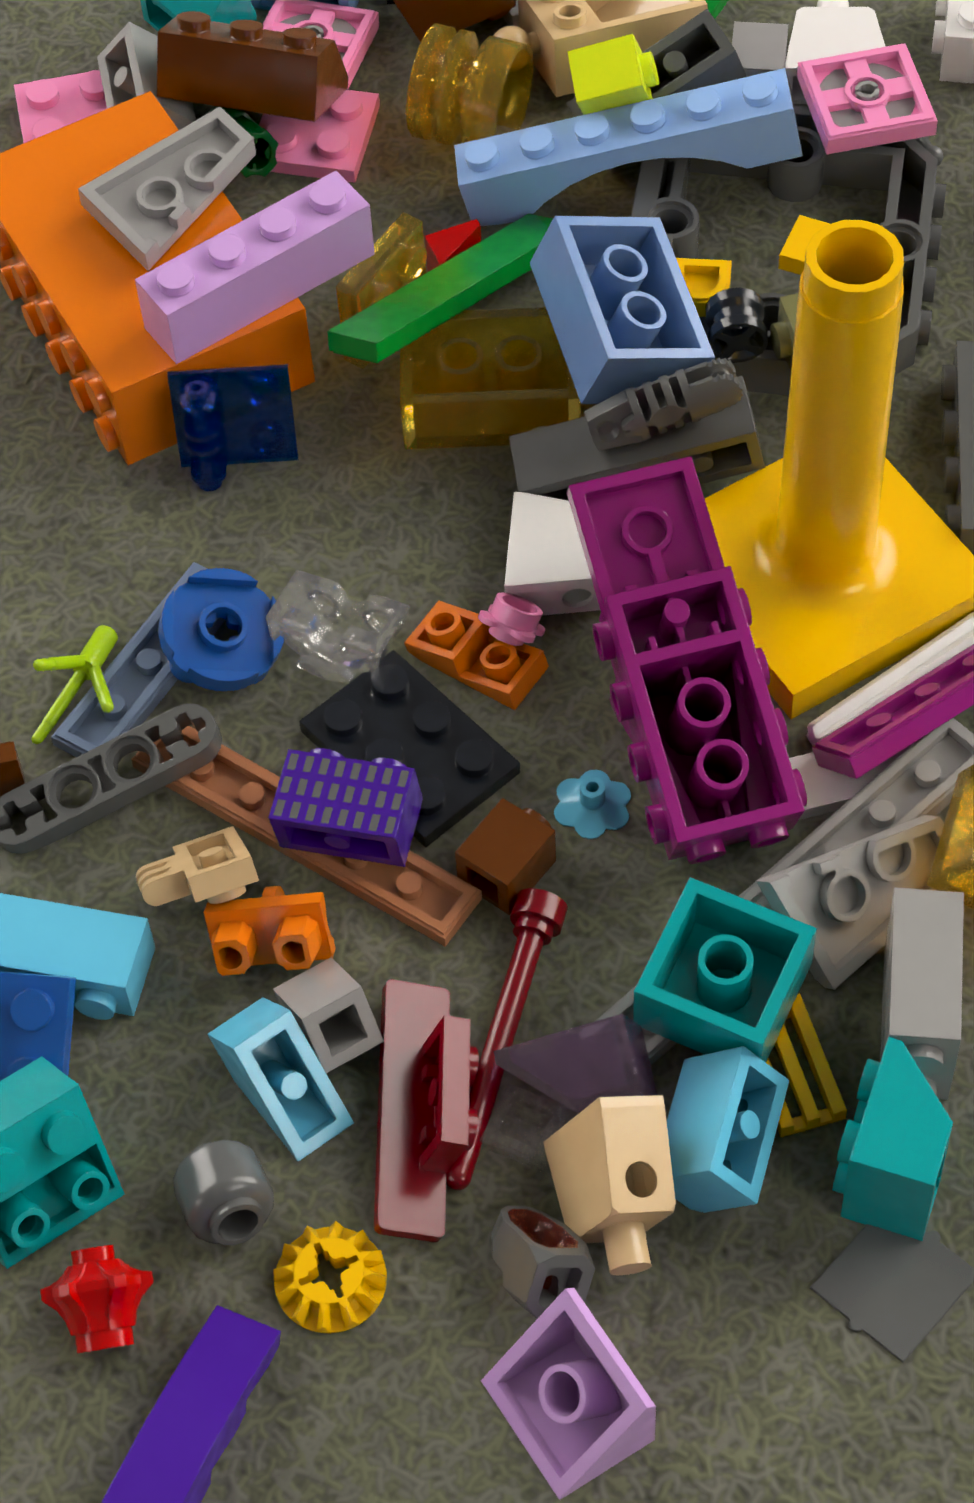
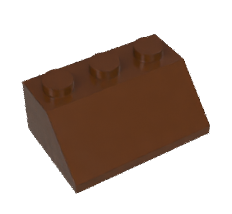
[157,11,349,122]

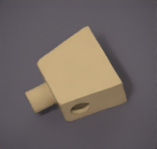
[543,1095,676,1276]

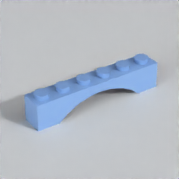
[454,68,803,226]

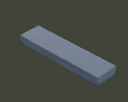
[51,562,226,757]

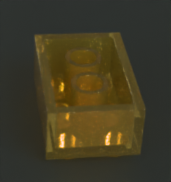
[400,307,581,449]

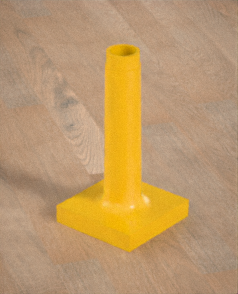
[704,220,974,719]

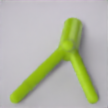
[31,625,118,744]

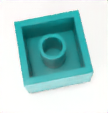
[633,877,817,1062]

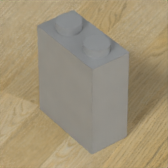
[880,887,964,1100]

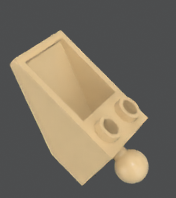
[489,0,708,97]

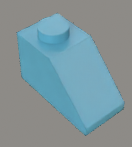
[207,997,354,1162]

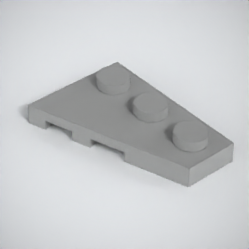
[756,815,970,990]

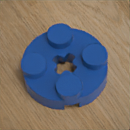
[158,568,285,691]

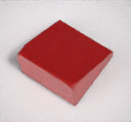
[424,219,481,272]

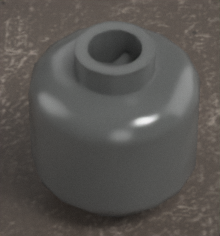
[173,1140,274,1245]

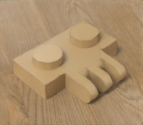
[136,826,259,906]

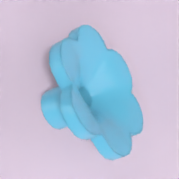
[554,769,631,839]

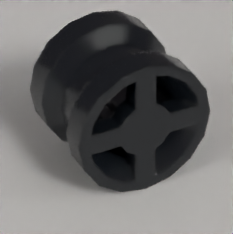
[705,287,768,363]

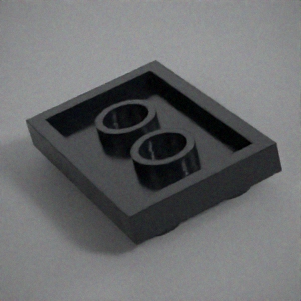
[299,649,520,847]

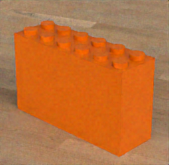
[0,91,315,465]

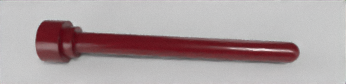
[446,888,568,1190]

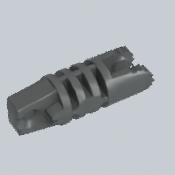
[584,358,744,451]

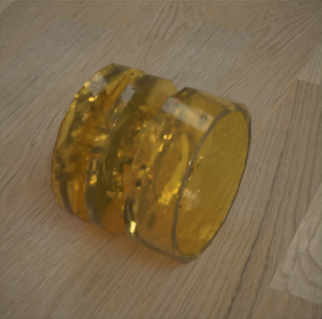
[406,23,533,145]

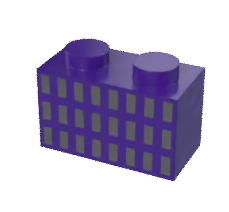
[268,748,423,867]

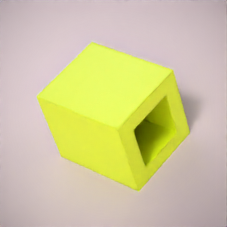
[567,34,659,115]

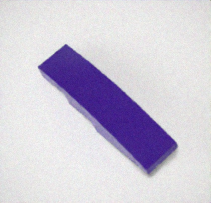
[101,1305,281,1503]

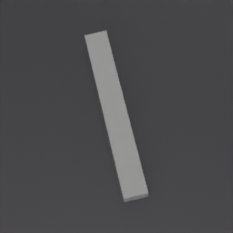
[575,718,974,1090]

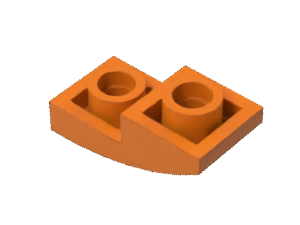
[404,600,549,710]

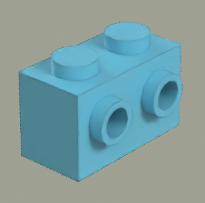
[667,1046,789,1213]

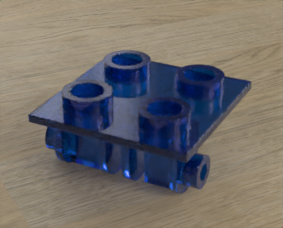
[167,364,299,491]

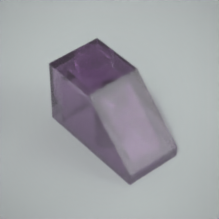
[493,1013,657,1114]

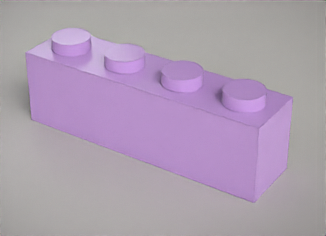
[135,170,375,364]

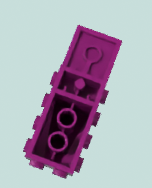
[567,456,807,864]

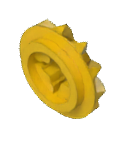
[273,1221,387,1333]

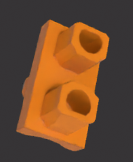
[203,886,336,976]

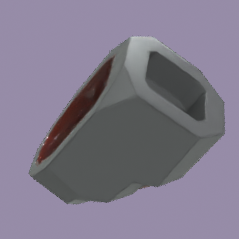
[491,1206,595,1319]

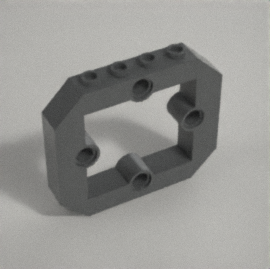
[631,106,947,396]

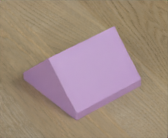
[481,1287,656,1500]

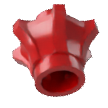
[40,1245,154,1354]

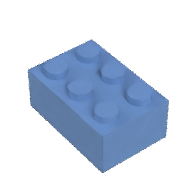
[530,216,715,404]

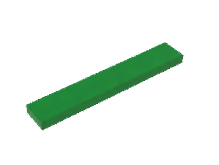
[327,213,553,363]

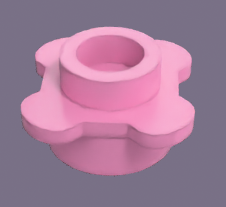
[478,592,545,646]

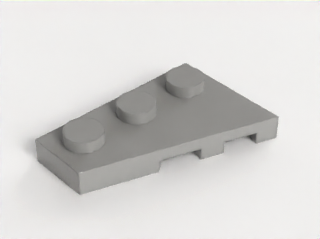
[78,107,256,271]

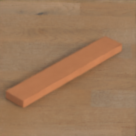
[131,726,482,947]

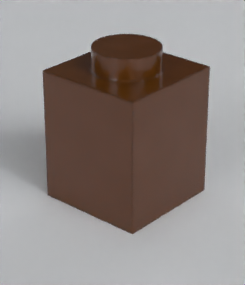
[455,798,556,915]

